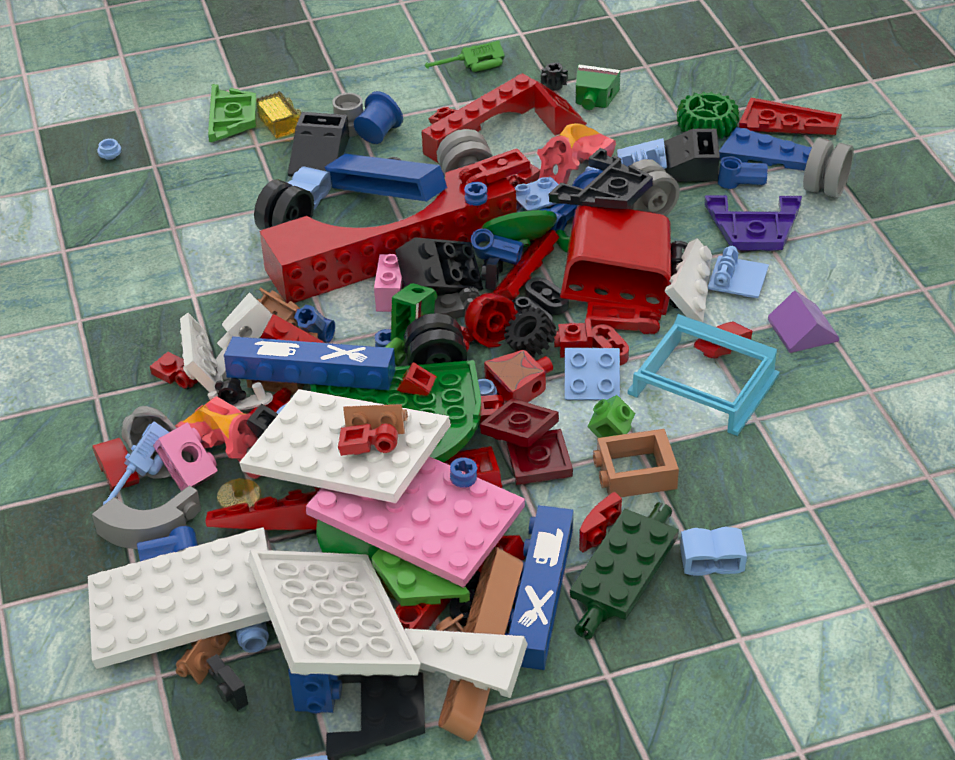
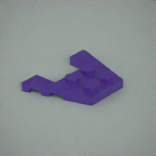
[704,195,802,251]

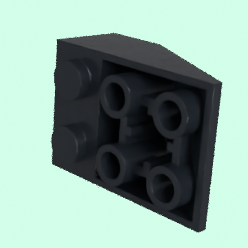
[288,112,350,177]
[664,129,720,182]
[395,238,484,296]

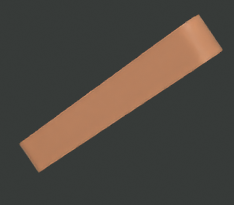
[438,547,523,742]

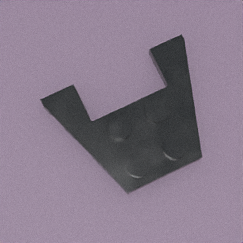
[549,148,653,210]
[326,672,425,760]

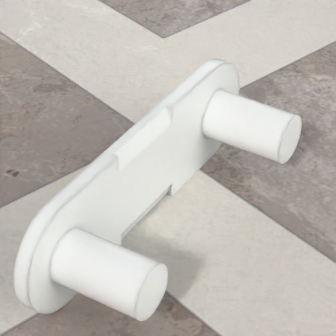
[208,382,273,410]

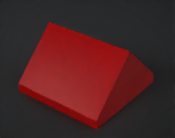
[534,81,587,135]

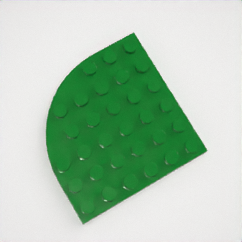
[311,360,481,488]

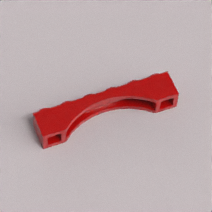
[421,73,537,164]

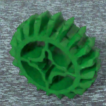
[676,91,740,139]

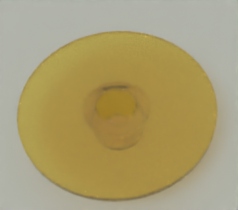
[217,478,261,508]

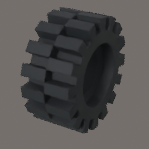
[504,307,557,358]

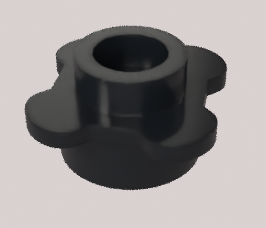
[215,378,246,405]

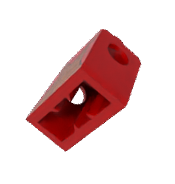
[484,350,553,403]

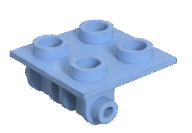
[617,138,667,169]
[515,177,559,211]
[708,246,769,299]
[565,348,620,400]

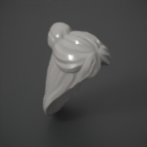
[122,406,192,479]

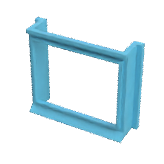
[627,314,780,436]

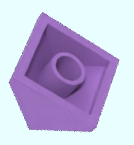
[768,290,839,353]

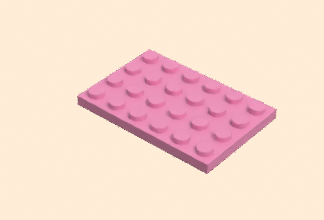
[306,456,525,588]

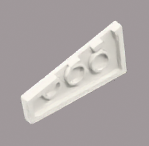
[665,238,712,322]
[180,313,223,393]
[404,629,527,698]

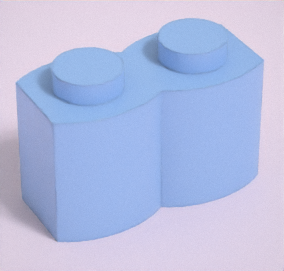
[288,167,332,210]
[680,527,747,576]

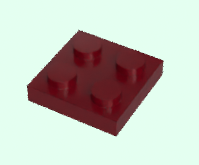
[480,398,559,448]
[506,429,573,485]

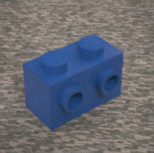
[288,668,342,713]

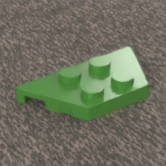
[208,84,257,142]
[372,549,470,606]

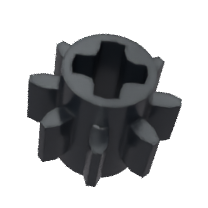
[541,63,568,91]

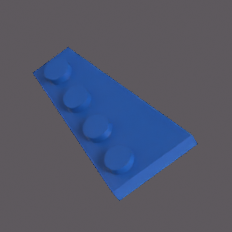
[719,127,812,171]

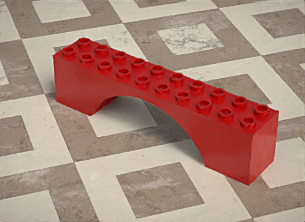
[259,164,517,304]

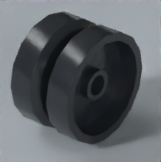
[254,179,314,230]
[403,313,467,366]

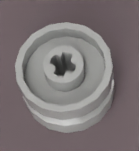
[437,129,493,177]
[803,138,854,198]
[629,159,680,216]

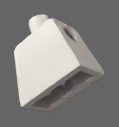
[217,292,272,349]

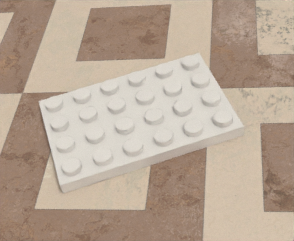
[239,389,451,503]
[88,527,271,669]
[248,550,421,676]

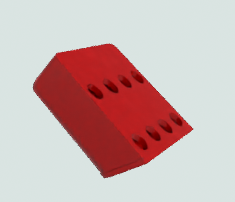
[560,205,671,316]

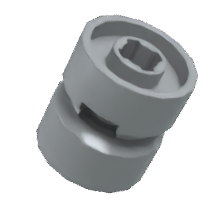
[333,93,363,137]

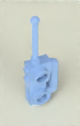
[103,421,169,505]

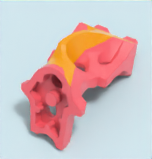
[537,123,616,184]
[175,396,261,479]

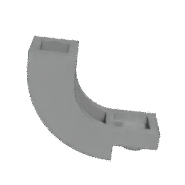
[92,485,201,549]

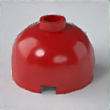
[464,293,518,347]

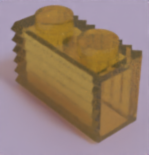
[256,91,301,139]

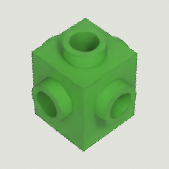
[587,395,636,438]

